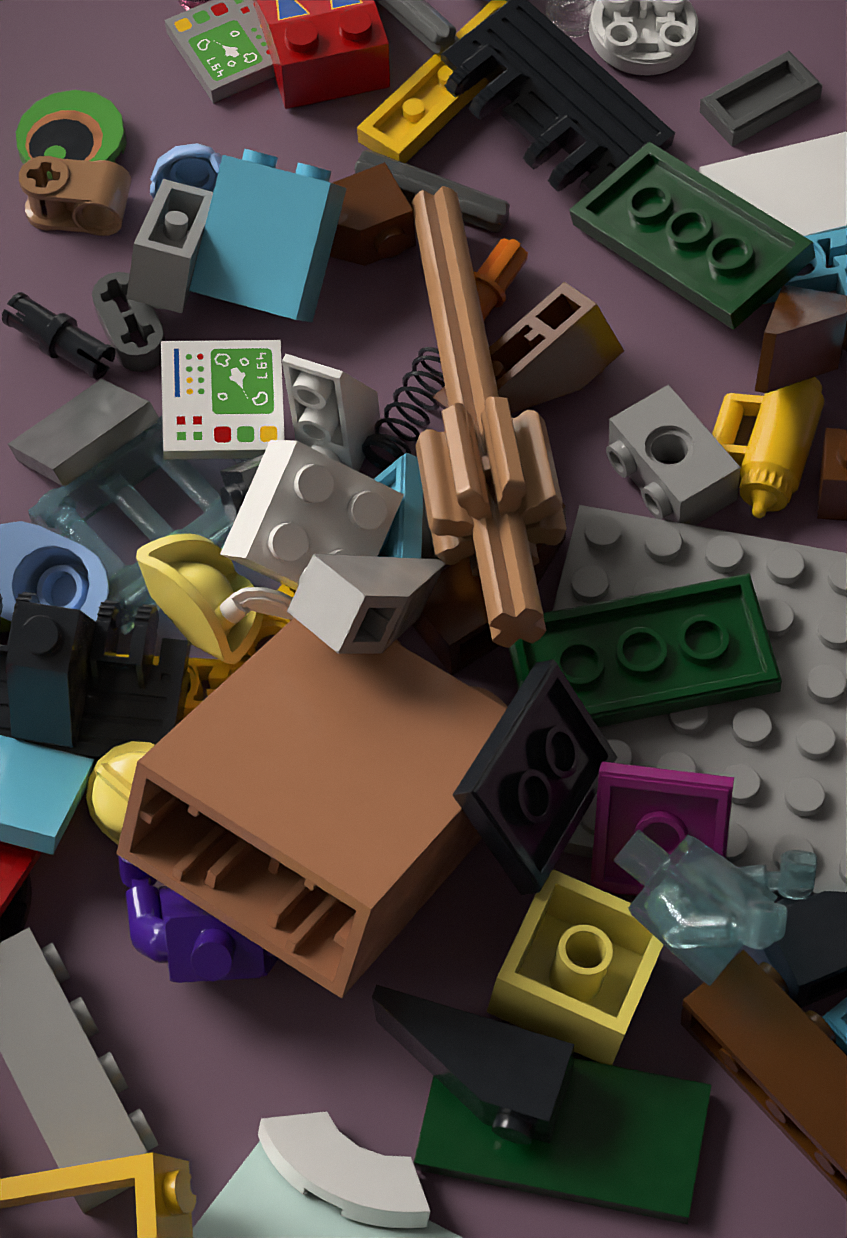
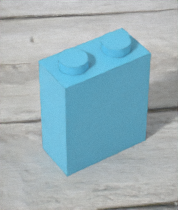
[189,149,347,322]

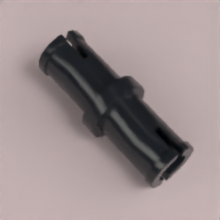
[2,292,116,380]

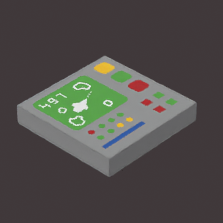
[164,0,275,103]

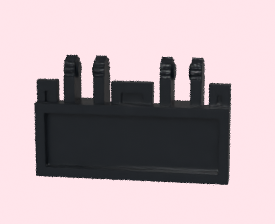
[441,0,675,194]
[0,592,191,760]

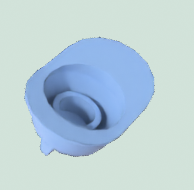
[0,521,110,621]

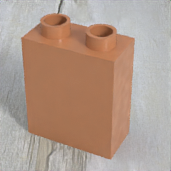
[116,618,508,999]

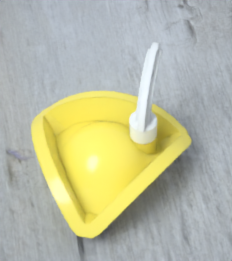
[136,534,294,664]

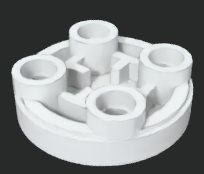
[589,0,698,75]

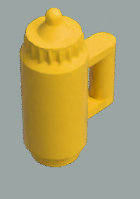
[712,377,824,518]

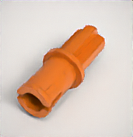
[474,238,528,321]

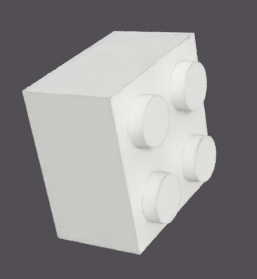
[220,440,404,590]

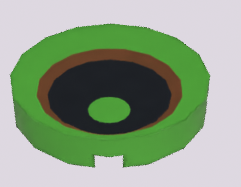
[16,90,127,180]

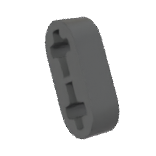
[92,272,166,372]

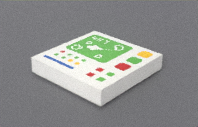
[161,340,284,460]

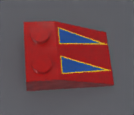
[253,0,390,109]

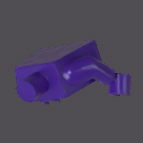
[118,855,279,983]

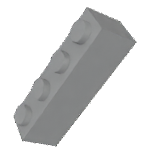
[0,927,159,1214]

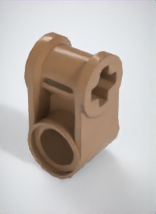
[19,156,132,236]

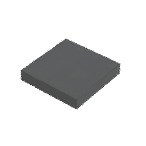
[8,379,159,486]

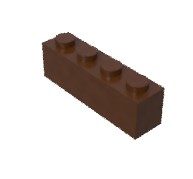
[681,949,847,1201]

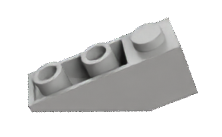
[287,554,445,654]

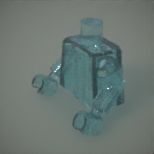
[613,829,817,986]

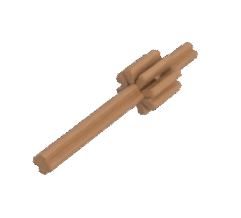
[411,186,567,648]

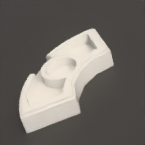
[258,1111,431,1228]

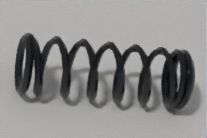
[362,347,445,470]

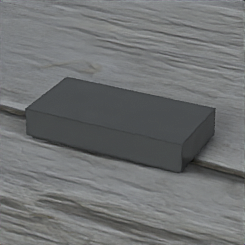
[700,51,822,147]

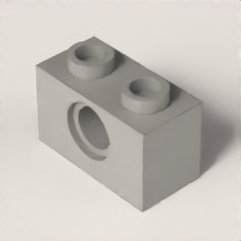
[126,179,213,313]
[606,384,740,526]

